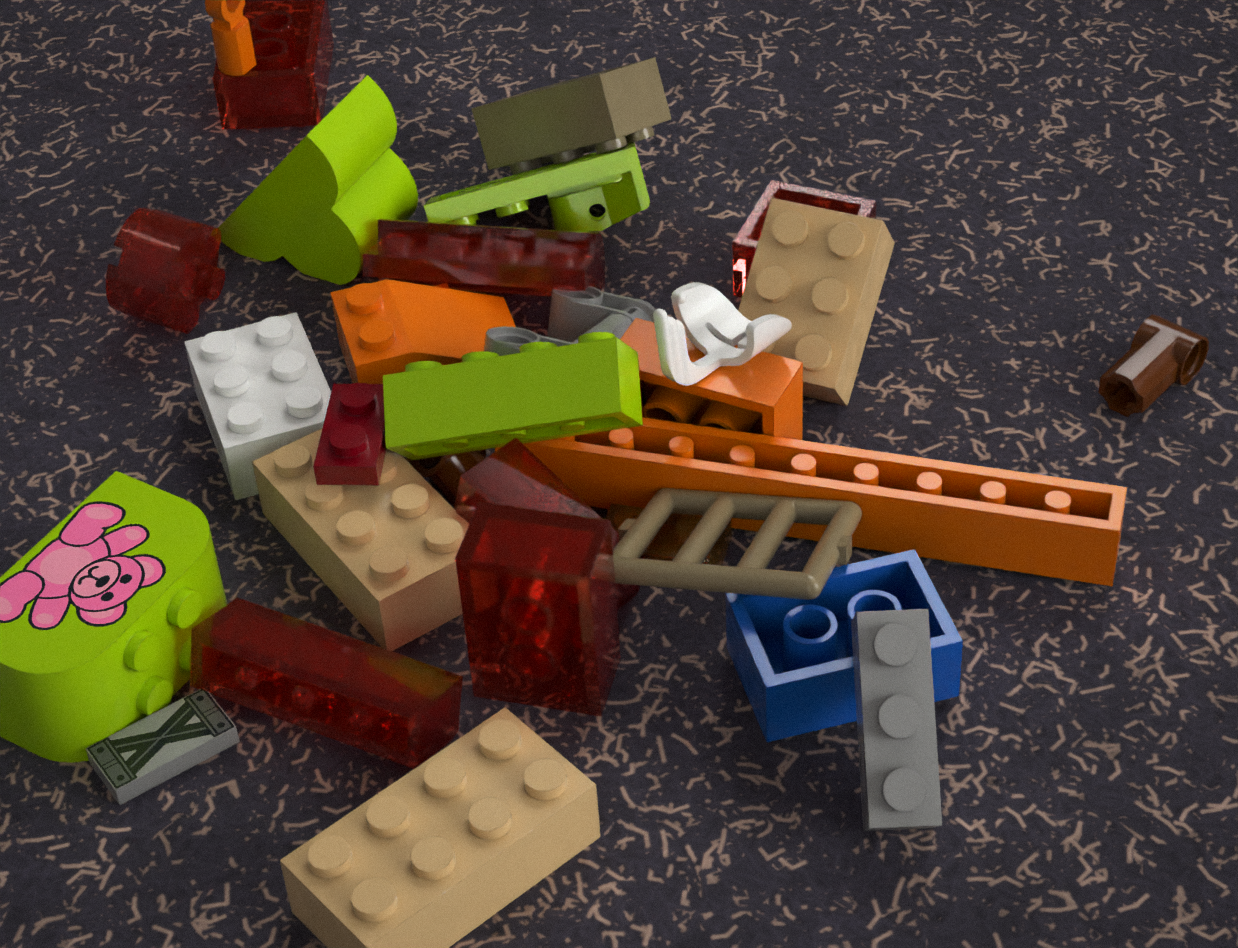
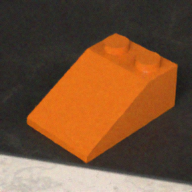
[330,279,516,384]

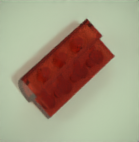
[363,219,605,296]

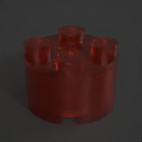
[106,207,225,334]

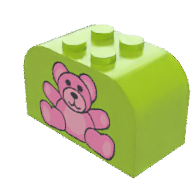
[0,471,231,763]

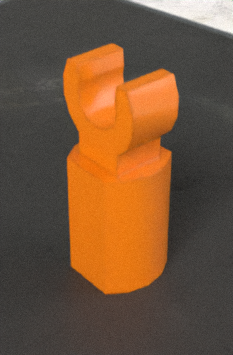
[205,0,257,76]

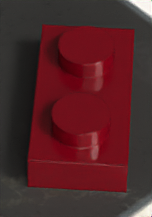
[313,383,387,486]

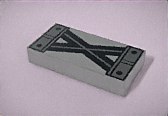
[85,687,240,805]

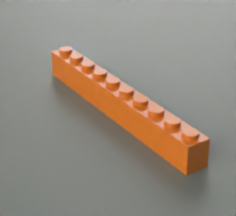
[495,417,1127,586]

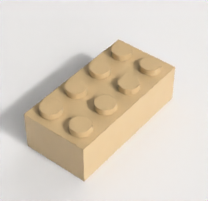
[252,428,495,653]
[280,707,601,948]

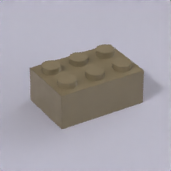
[471,57,672,174]

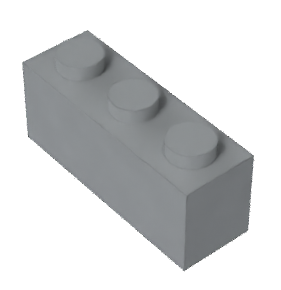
[851,609,942,831]

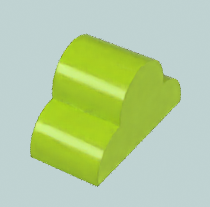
[213,75,418,285]

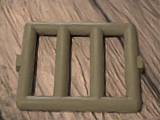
[602,488,862,600]

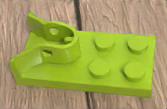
[423,142,650,232]

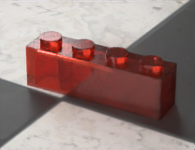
[190,597,463,769]

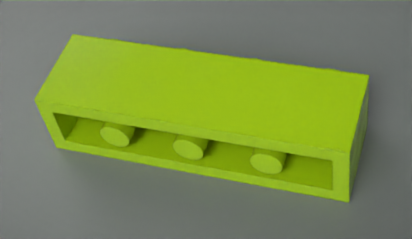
[383,332,643,460]

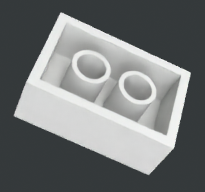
[184,312,331,501]

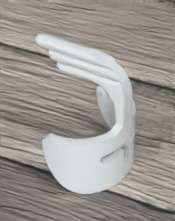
[653,282,792,386]

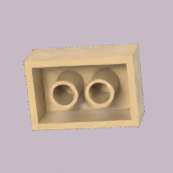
[738,198,895,406]

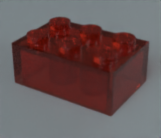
[212,0,334,130]
[455,502,621,716]

